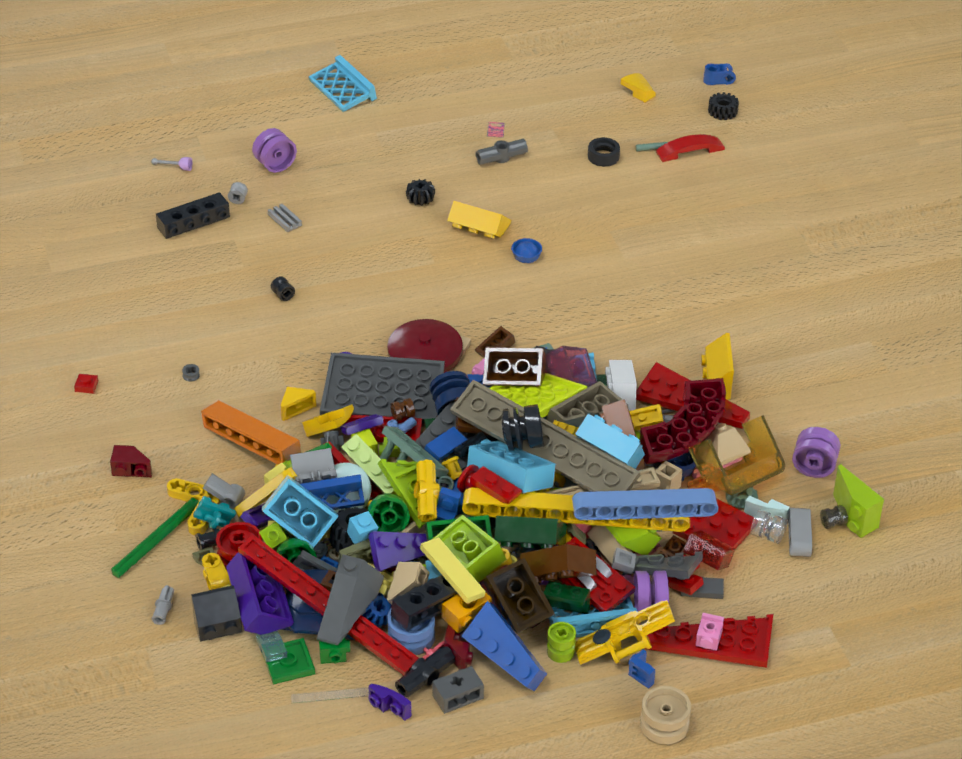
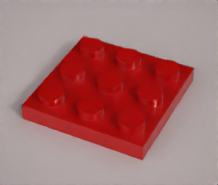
[673,498,758,561]

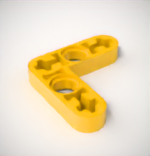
[167,478,221,535]

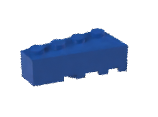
[462,601,547,691]

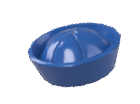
[511,238,542,263]

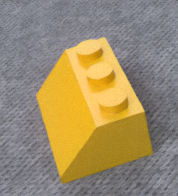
[447,201,512,239]
[701,333,734,400]

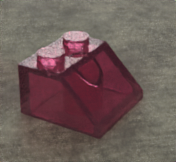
[546,346,597,387]

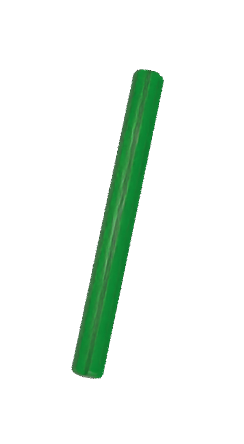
[111,498,199,578]

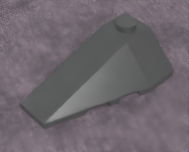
[317,554,384,645]

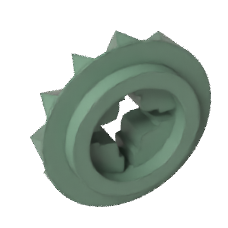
[725,482,758,508]

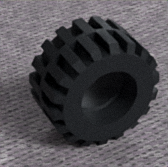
[330,507,380,553]

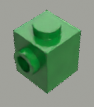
[319,637,350,664]

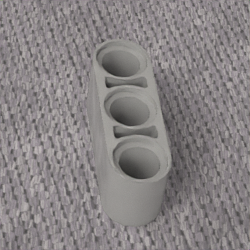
[788,508,812,557]

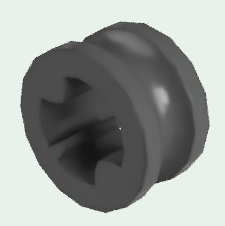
[182,364,200,382]

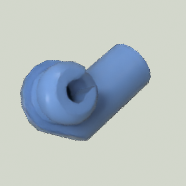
[387,417,417,433]

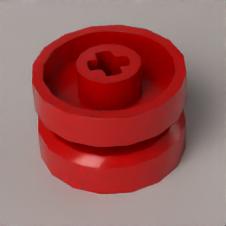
[216,522,262,570]

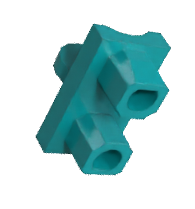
[193,496,236,529]

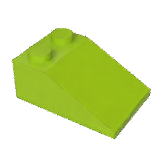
[833,464,884,538]
[431,515,507,582]

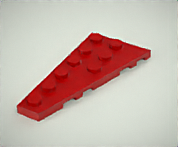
[636,362,750,429]
[645,614,774,668]

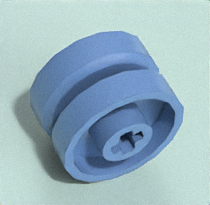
[388,609,435,655]

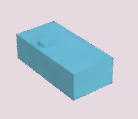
[467,441,556,493]

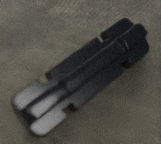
[453,432,487,458]

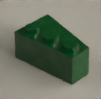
[494,516,567,549]

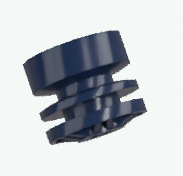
[429,371,470,415]

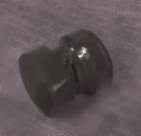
[820,505,848,529]

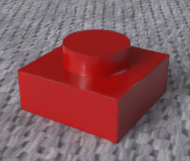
[74,374,99,394]

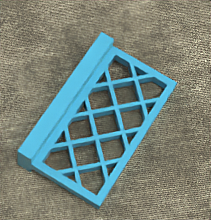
[308,55,377,112]
[548,597,638,638]

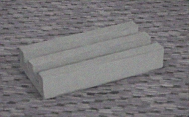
[268,204,302,232]

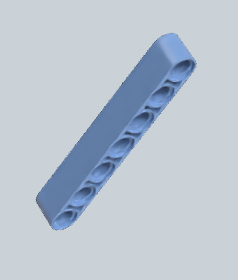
[572,488,718,520]

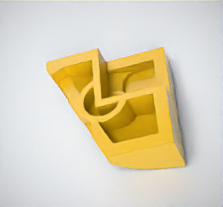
[620,73,656,103]
[302,404,354,437]

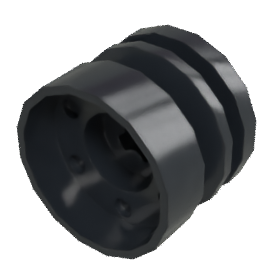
[502,404,544,452]

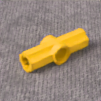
[414,459,440,523]

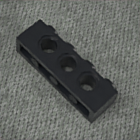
[156,192,230,239]
[391,575,458,631]

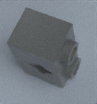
[432,666,484,714]

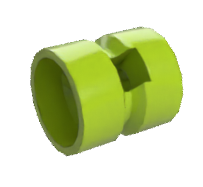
[547,622,576,663]

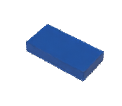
[424,426,467,461]

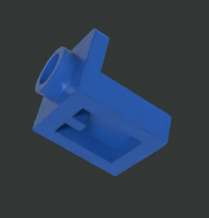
[436,487,462,520]
[628,649,655,689]

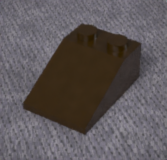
[483,558,555,634]

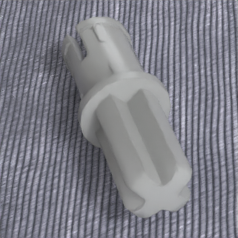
[152,585,174,625]

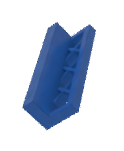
[300,474,365,510]

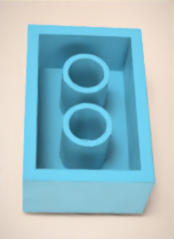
[575,414,645,469]
[262,475,338,548]

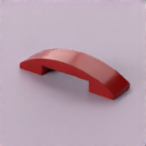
[656,134,725,162]

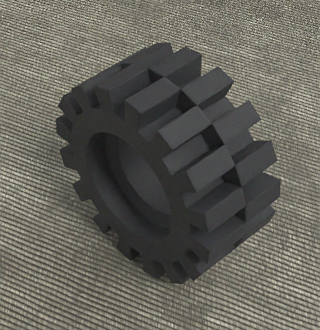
[708,92,739,120]

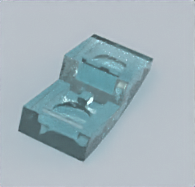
[255,631,287,663]

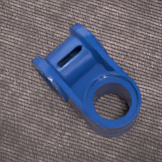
[703,63,736,85]

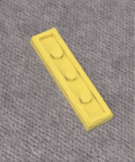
[420,537,485,604]

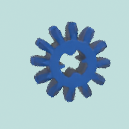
[362,593,392,628]

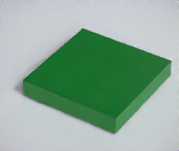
[262,638,315,685]

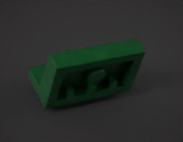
[543,581,590,614]

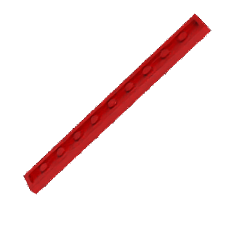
[238,534,419,676]

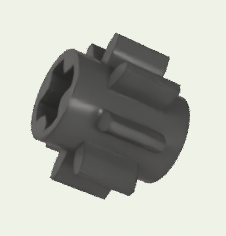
[320,431,344,452]

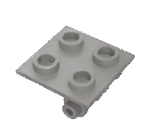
[290,448,337,484]

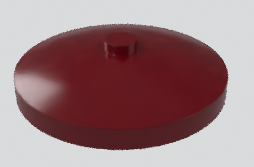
[387,319,463,373]

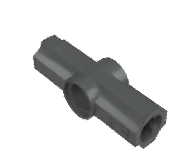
[475,138,528,165]

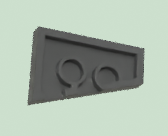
[632,551,703,579]

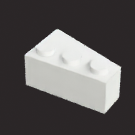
[605,360,637,411]

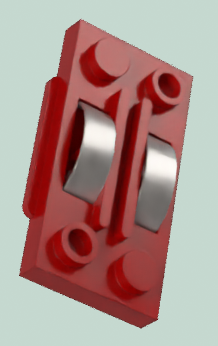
[558,537,635,612]

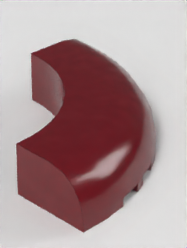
[639,378,726,464]

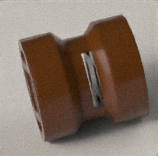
[390,398,415,421]

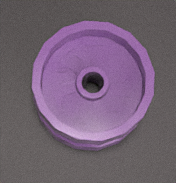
[252,128,297,173]
[792,427,841,478]
[634,570,669,612]

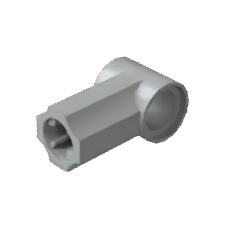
[203,473,246,509]

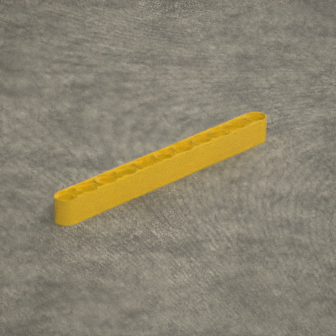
[462,488,690,532]

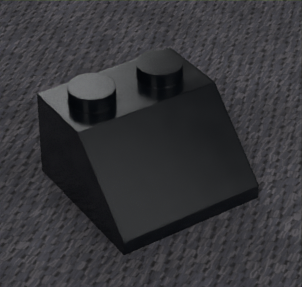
[191,585,242,642]

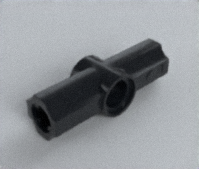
[395,646,455,697]

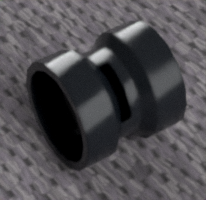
[270,276,295,301]

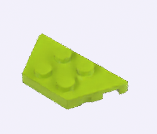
[378,459,441,529]

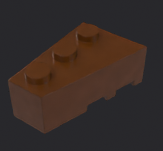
[520,544,597,584]

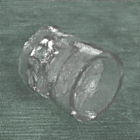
[751,509,788,544]

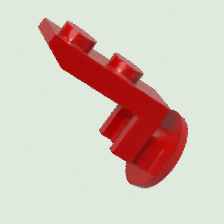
[457,464,522,504]

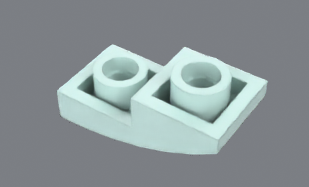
[744,495,789,524]

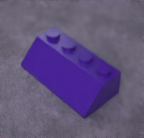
[226,552,294,635]

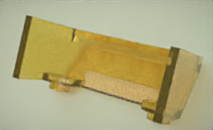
[689,415,785,495]

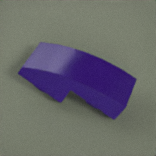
[368,684,412,721]

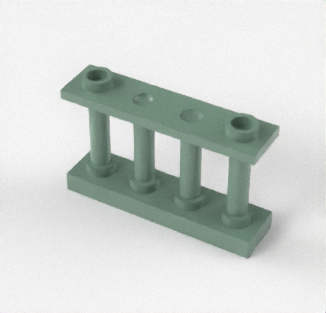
[380,426,449,477]

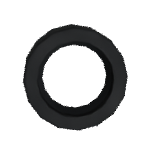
[588,137,620,167]

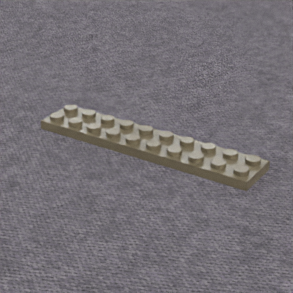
[450,380,641,492]

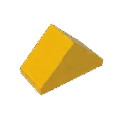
[281,387,317,421]

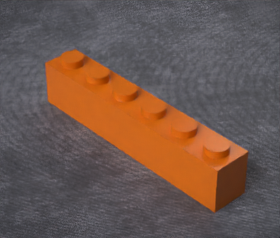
[201,400,301,464]

